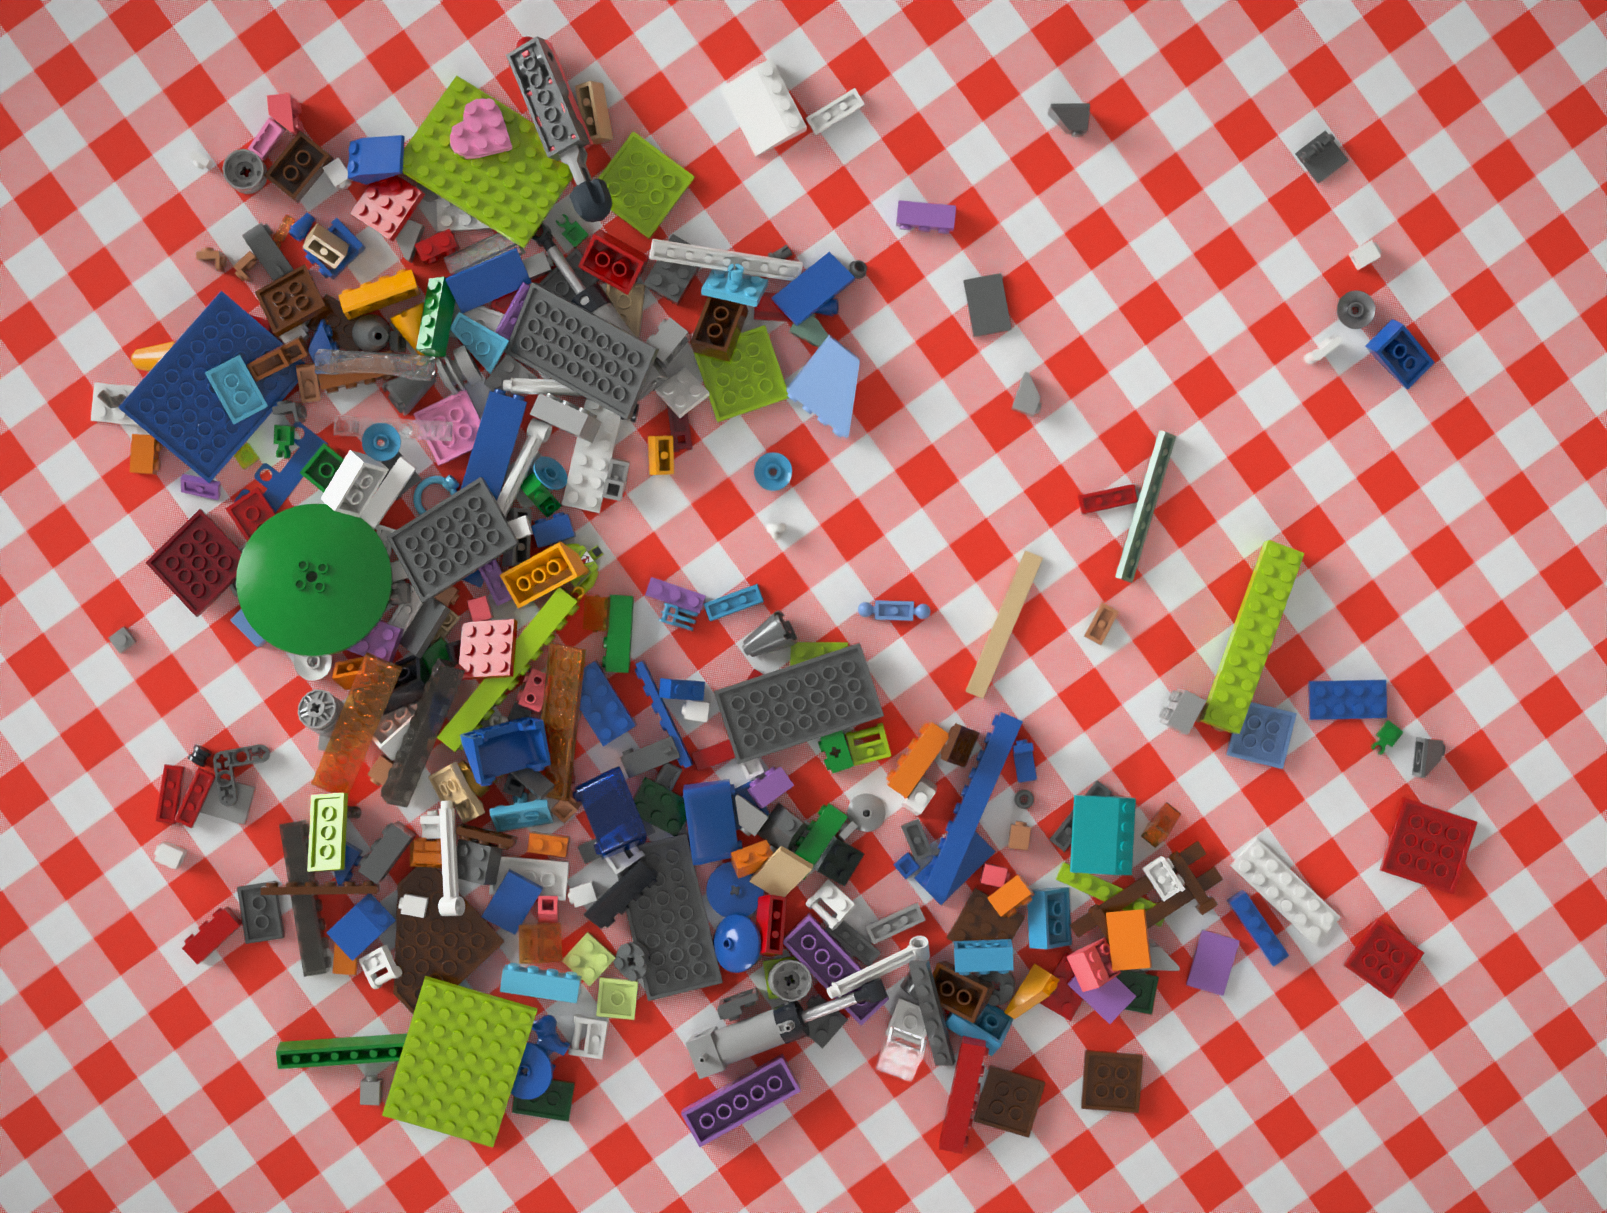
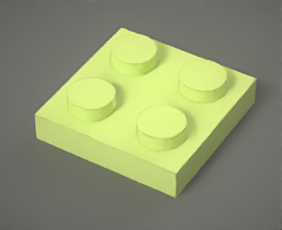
[562,932,616,986]
[596,977,638,1020]

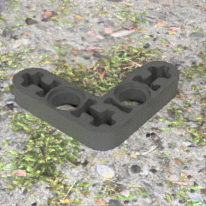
[213,744,270,807]

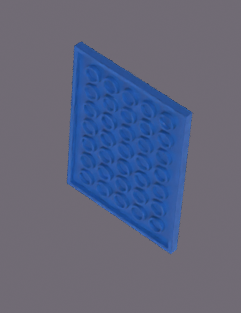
[118,291,306,483]

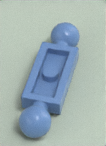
[858,600,931,621]

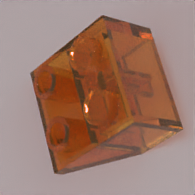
[519,923,562,964]

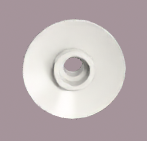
[294,655,332,680]

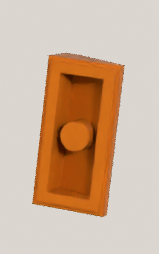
[332,943,358,975]

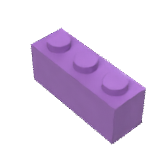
[896,200,956,234]

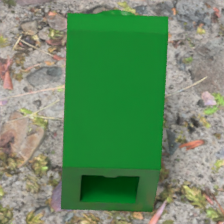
[521,473,562,518]

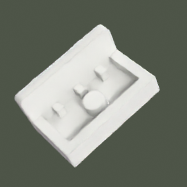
[1142,856,1185,901]

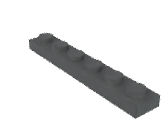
[908,960,956,1066]

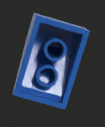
[347,135,405,185]
[1365,319,1435,390]
[326,894,396,961]

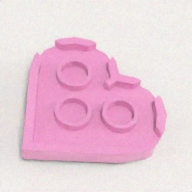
[450,98,512,159]

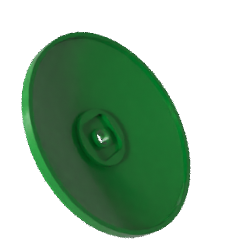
[236,504,393,657]

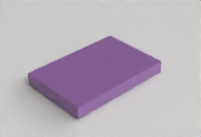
[1186,929,1240,996]
[1067,976,1136,1024]

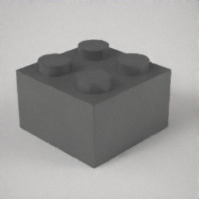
[457,839,502,885]

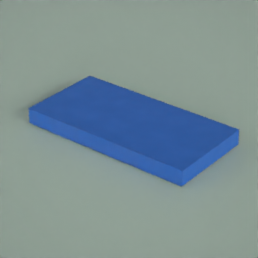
[445,248,532,314]
[772,251,855,326]
[914,831,995,905]

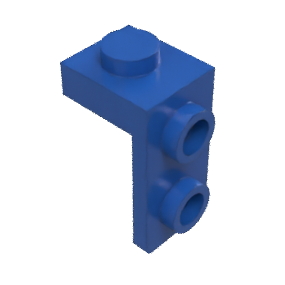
[1012,739,1037,783]

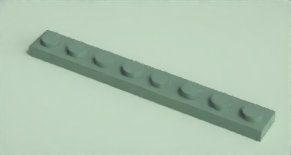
[1115,430,1176,583]

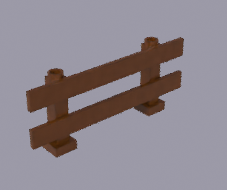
[1070,841,1223,946]

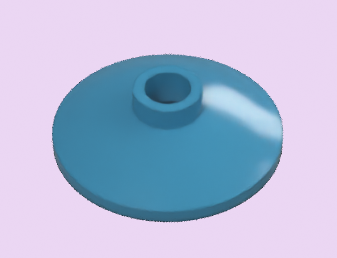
[362,423,401,461]
[754,452,792,491]
[533,457,568,490]

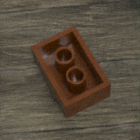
[264,131,334,203]
[690,296,749,362]

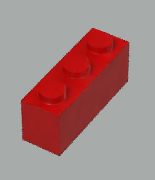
[756,895,787,957]
[182,907,242,965]

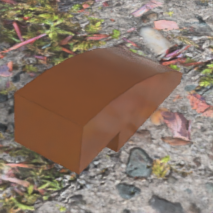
[247,336,309,382]

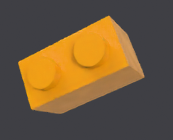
[648,436,674,475]

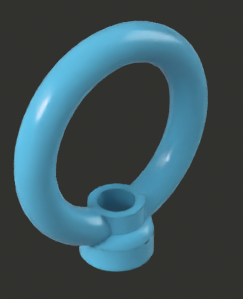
[413,475,460,515]

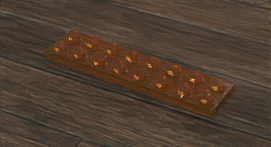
[539,643,586,802]
[311,652,403,796]

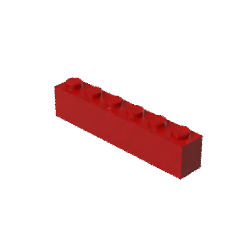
[939,1036,989,1154]

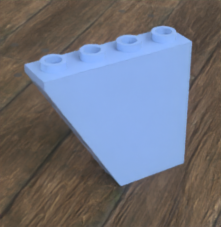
[786,334,860,439]

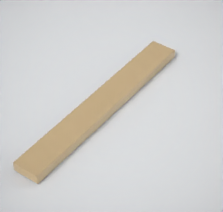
[966,550,1043,699]

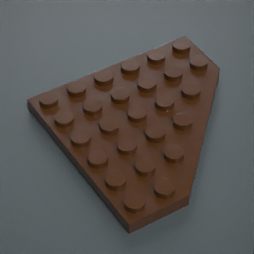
[393,867,505,1014]

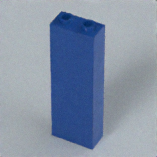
[460,388,528,501]

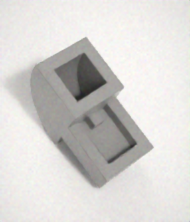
[602,458,630,501]

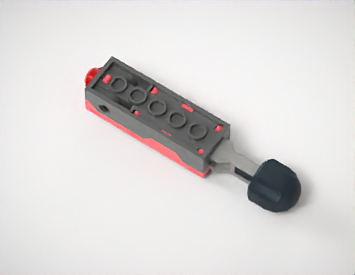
[506,36,612,222]

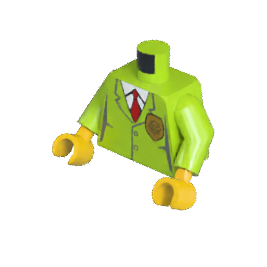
[565,543,604,601]

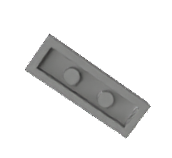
[865,902,926,945]

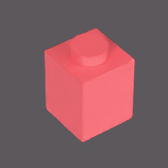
[467,596,494,622]
[980,863,1010,887]
[538,896,558,923]

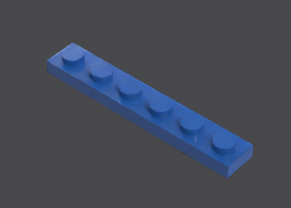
[635,660,694,768]

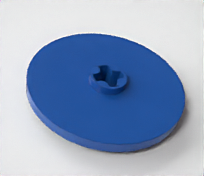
[706,862,764,917]
[511,1042,553,1099]

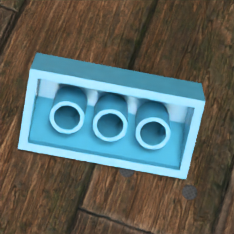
[500,963,582,1003]

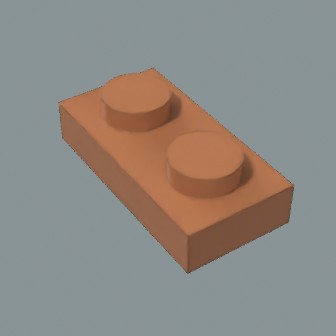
[296,363,321,403]
[1084,603,1119,645]

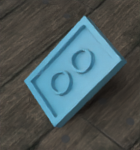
[701,264,768,307]
[205,355,268,424]
[490,792,554,832]

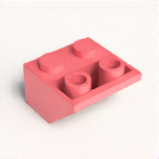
[267,93,304,136]
[1067,938,1121,992]

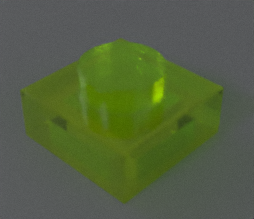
[234,443,260,470]

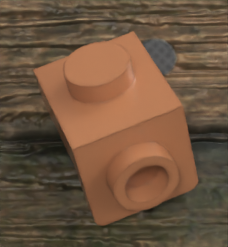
[196,248,227,272]

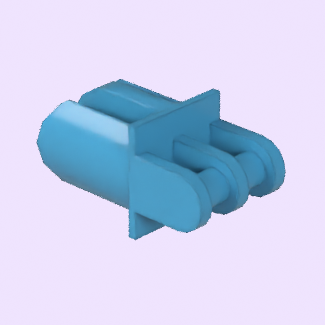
[658,602,698,631]

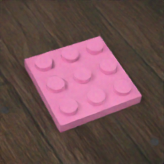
[414,389,481,466]

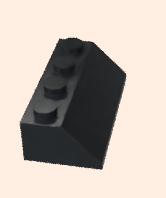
[353,655,433,723]
[583,858,658,929]

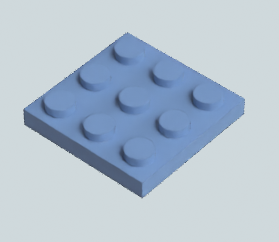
[1226,702,1297,769]

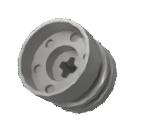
[223,149,267,194]
[435,345,483,395]
[298,690,348,736]
[768,959,812,1002]

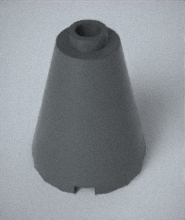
[352,314,390,353]
[382,366,437,416]
[742,610,797,657]

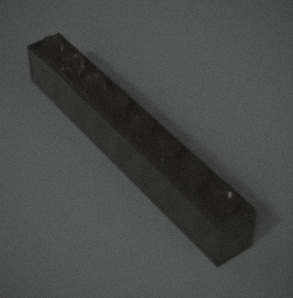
[381,658,465,808]
[279,820,332,977]

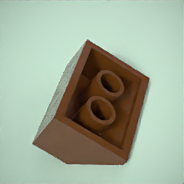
[933,961,995,1023]

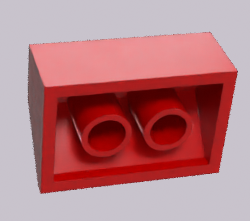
[578,229,650,295]

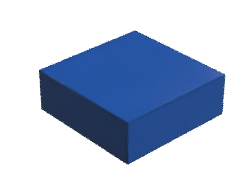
[893,852,920,879]

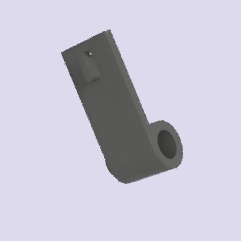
[242,222,294,281]
[620,736,680,778]

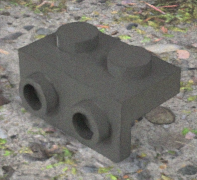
[272,400,307,423]

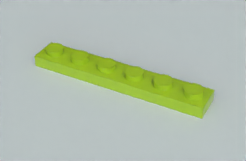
[1055,862,1165,927]

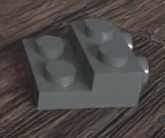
[717,987,759,1021]
[804,994,848,1049]

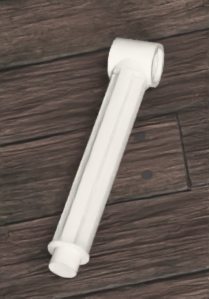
[503,377,582,396]
[497,418,552,518]
[438,800,465,916]
[827,936,930,999]

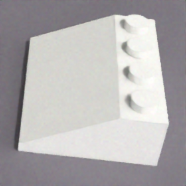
[721,58,807,157]

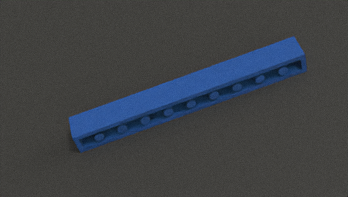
[922,712,1023,898]

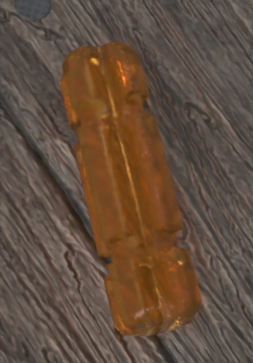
[273,215,295,249]

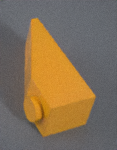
[1004,964,1060,1019]

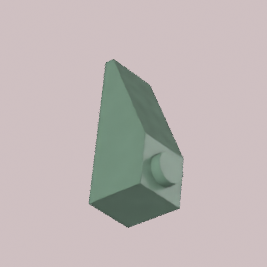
[789,314,829,348]

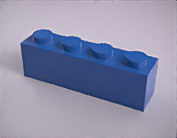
[1226,890,1289,967]

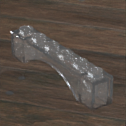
[315,349,435,381]
[334,416,453,441]

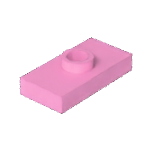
[248,118,286,160]

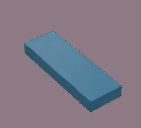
[703,584,764,621]

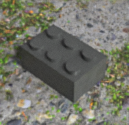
[644,234,700,305]
[358,821,417,884]

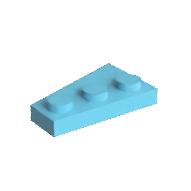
[450,312,510,374]

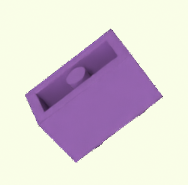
[747,766,794,808]

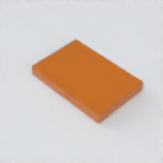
[1106,909,1152,971]

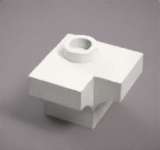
[420,810,441,839]

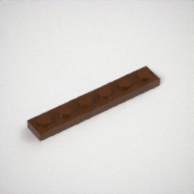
[261,881,380,895]

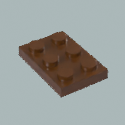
[940,723,980,768]
[455,823,518,850]

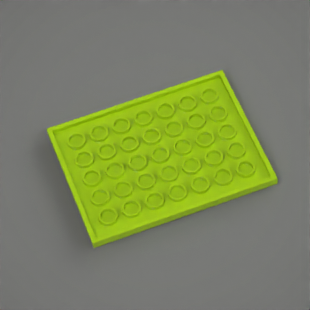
[403,75,574,249]
[382,976,537,1147]

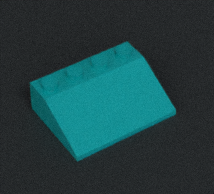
[1070,795,1136,875]

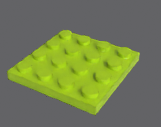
[598,131,695,239]
[694,325,789,423]

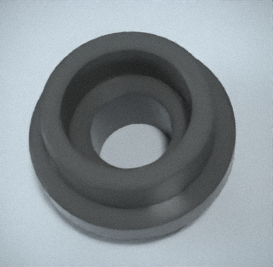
[848,260,867,279]
[1014,790,1034,809]

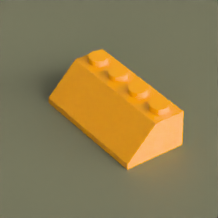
[338,269,421,320]
[500,542,587,609]

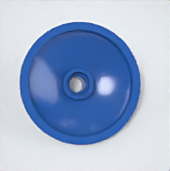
[713,914,761,973]

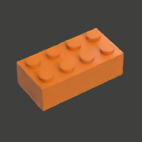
[886,721,949,799]

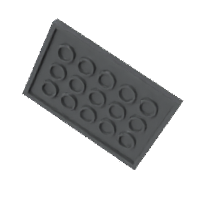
[386,477,519,603]

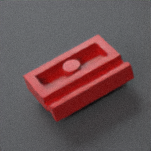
[754,292,792,322]

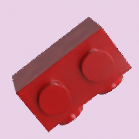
[415,228,460,265]

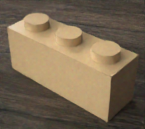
[575,81,613,145]

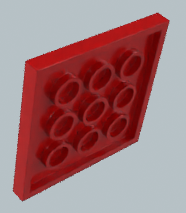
[1379,797,1478,895]

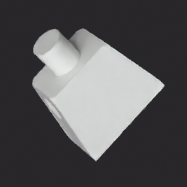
[901,776,938,816]

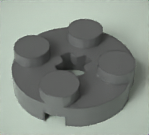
[614,941,651,981]
[979,971,1015,1006]

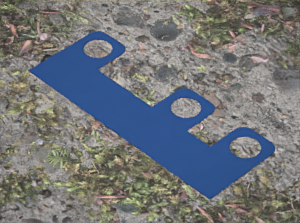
[234,422,328,513]

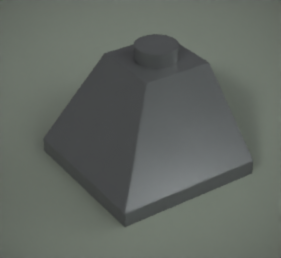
[1048,103,1090,137]
[1412,737,1445,778]
[757,802,809,851]

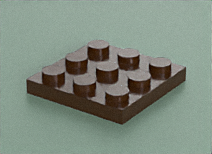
[255,264,328,337]
[946,888,1025,942]
[1081,1050,1143,1113]
[973,1065,1045,1138]

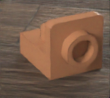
[233,251,258,282]
[551,789,583,824]

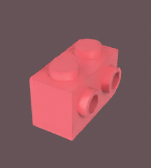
[516,668,554,715]

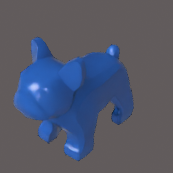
[532,1015,570,1071]

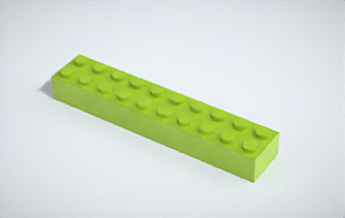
[1200,540,1305,734]
[437,587,580,752]

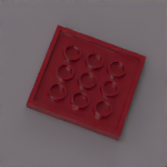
[146,509,242,617]

